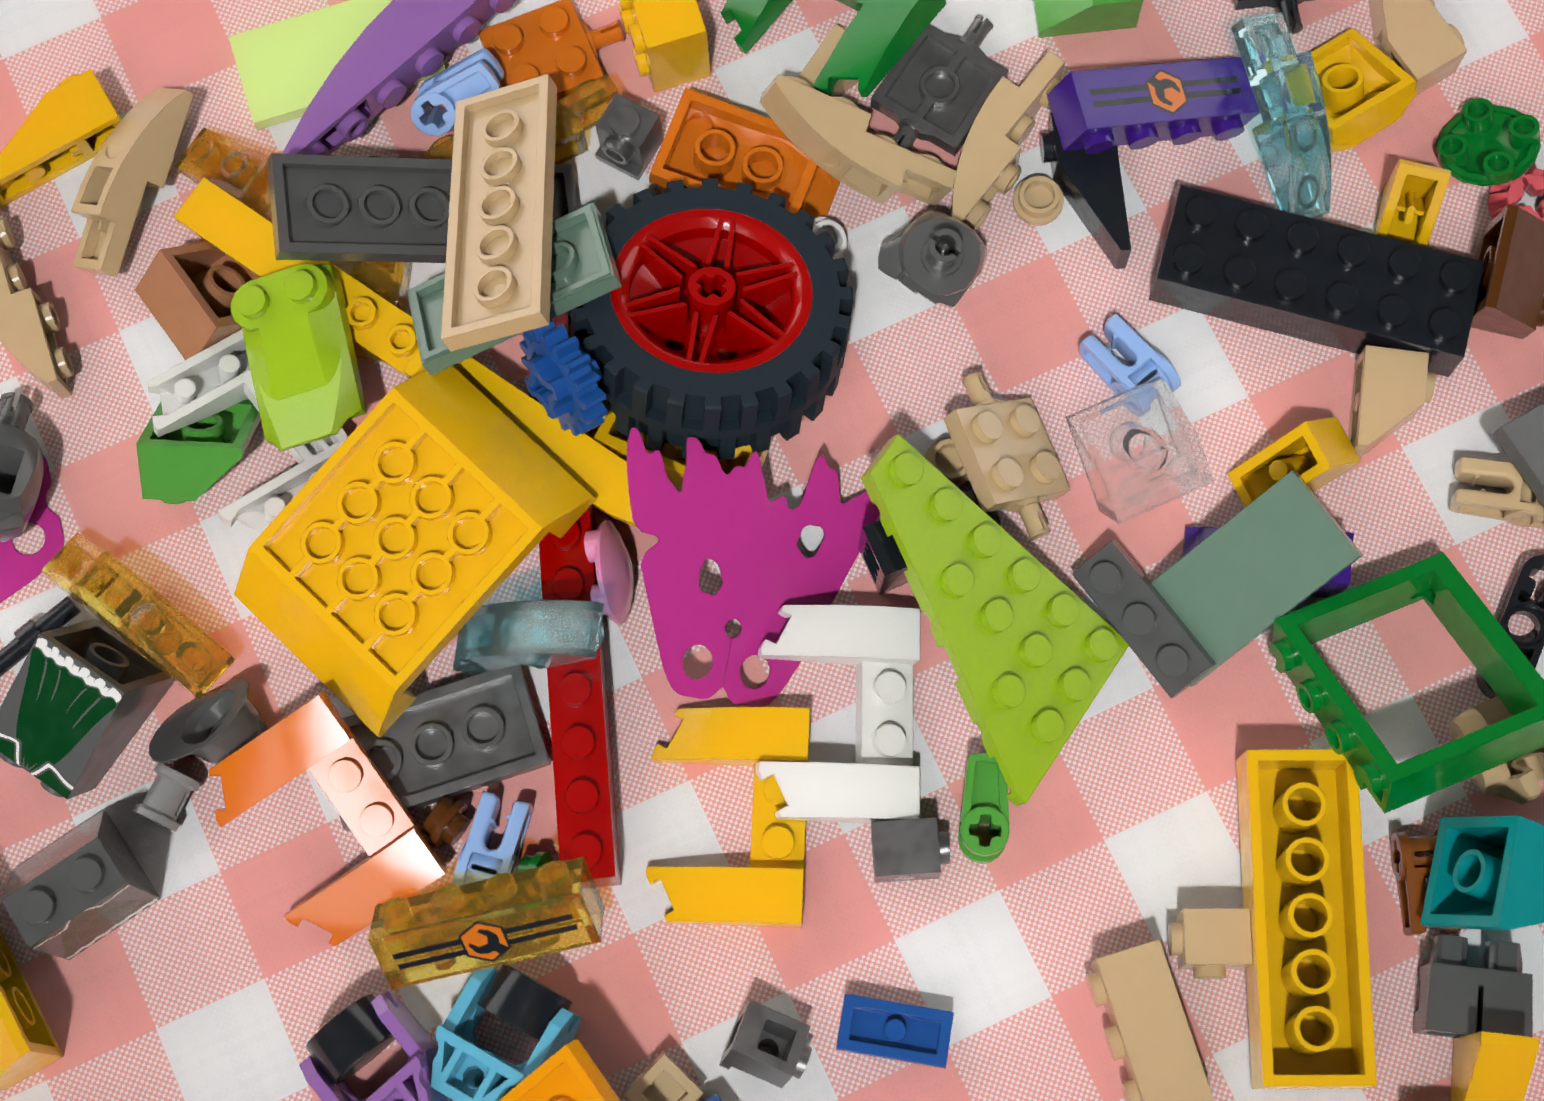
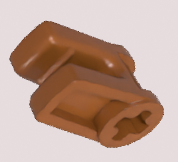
[1390,829,1461,936]

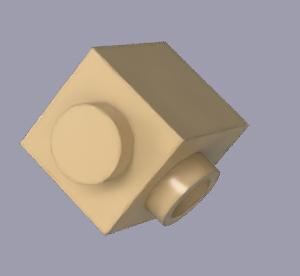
[1167,908,1253,979]

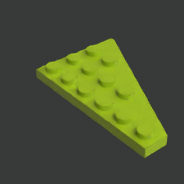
[861,434,1129,806]

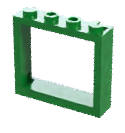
[1268,552,1544,814]

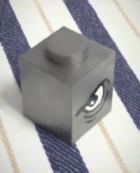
[870,817,950,883]

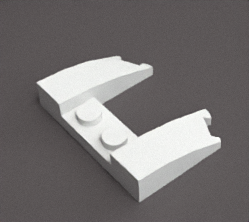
[148,329,348,533]
[756,605,920,824]

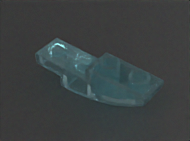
[1231,12,1332,218]
[453,600,604,675]

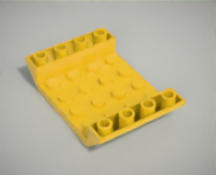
[234,366,597,737]

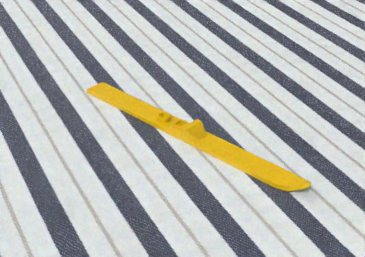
[173,177,636,526]

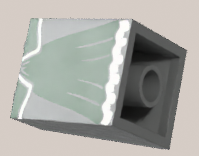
[0,619,177,799]
[1,810,161,960]

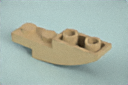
[950,51,1065,232]
[760,74,956,206]
[71,88,194,277]
[0,218,74,399]

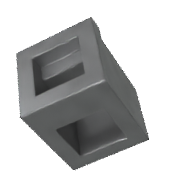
[595,93,664,181]
[719,1000,812,1088]

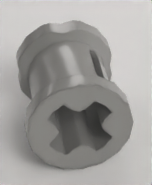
[132,763,201,832]

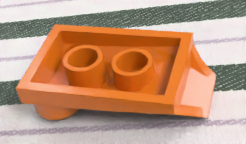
[649,88,840,218]

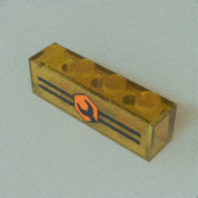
[368,857,604,989]

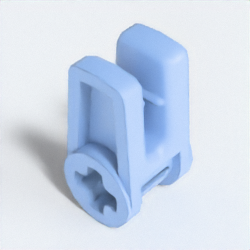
[411,48,504,136]
[1079,314,1181,419]
[452,791,533,903]

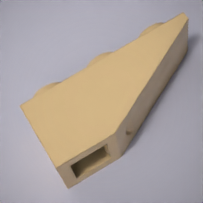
[1368,0,1467,96]

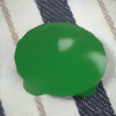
[1436,98,1541,187]

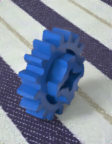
[519,320,608,436]

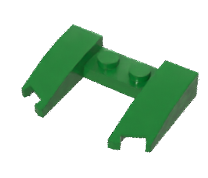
[721,0,946,97]

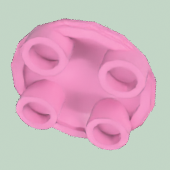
[584,520,634,625]

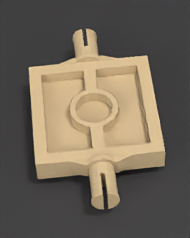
[943,372,1071,540]

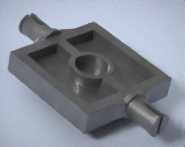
[870,15,1009,156]

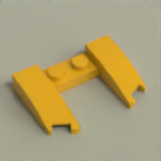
[646,707,810,928]

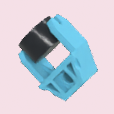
[431,962,581,1101]

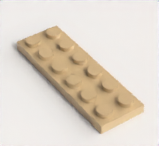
[441,74,557,352]

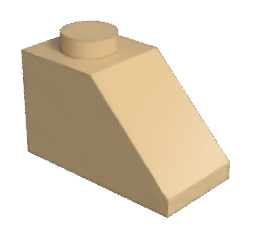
[1349,345,1435,458]

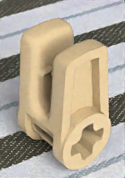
[1450,457,1544,528]

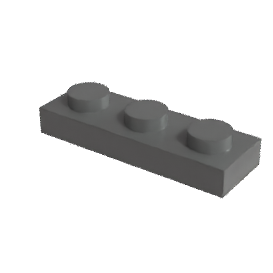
[1072,540,1216,698]

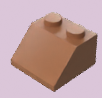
[135,241,260,360]

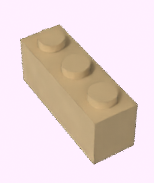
[1086,939,1214,1101]

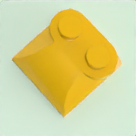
[1271,27,1416,151]

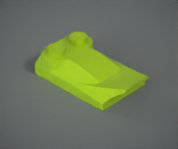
[231,264,367,452]

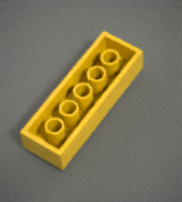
[1236,749,1377,1089]

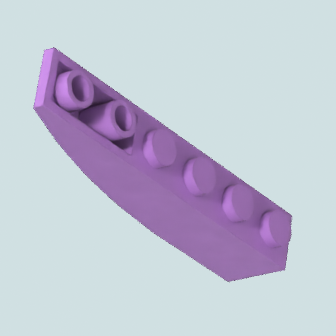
[282,0,516,155]

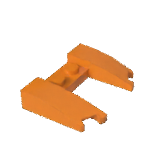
[209,691,447,947]

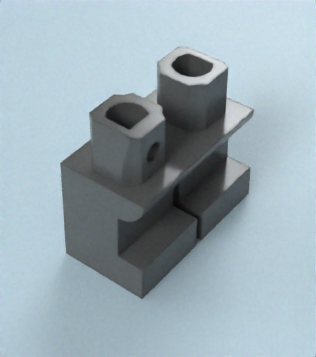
[1413,934,1533,1038]

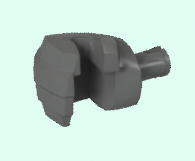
[878,211,987,308]
[0,392,44,542]

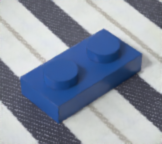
[836,994,954,1069]

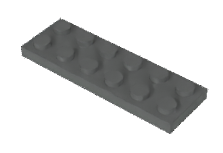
[267,153,578,263]

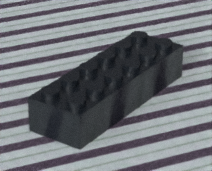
[1149,185,1486,377]

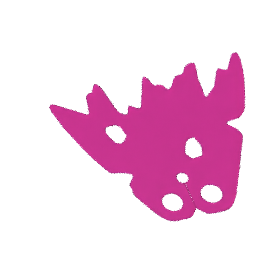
[627,428,880,707]

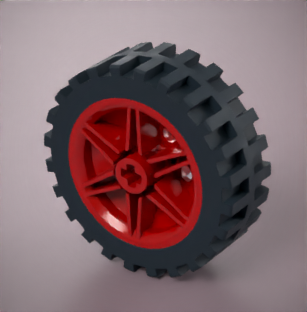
[568,178,853,460]

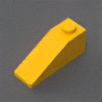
[0,69,121,208]

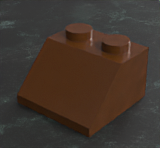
[1471,204,1544,339]

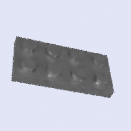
[339,662,551,831]

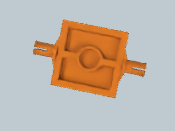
[478,0,624,104]

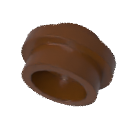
[421,797,470,849]

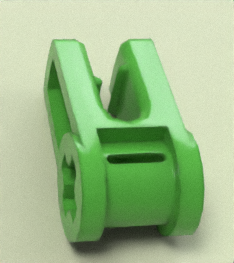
[958,753,1010,864]

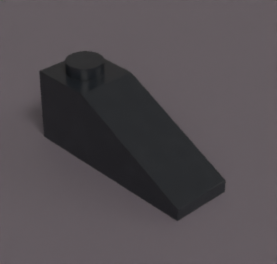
[1040,113,1131,269]

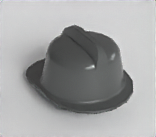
[149,678,268,765]

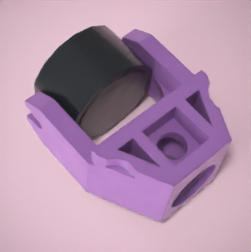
[299,991,450,1101]

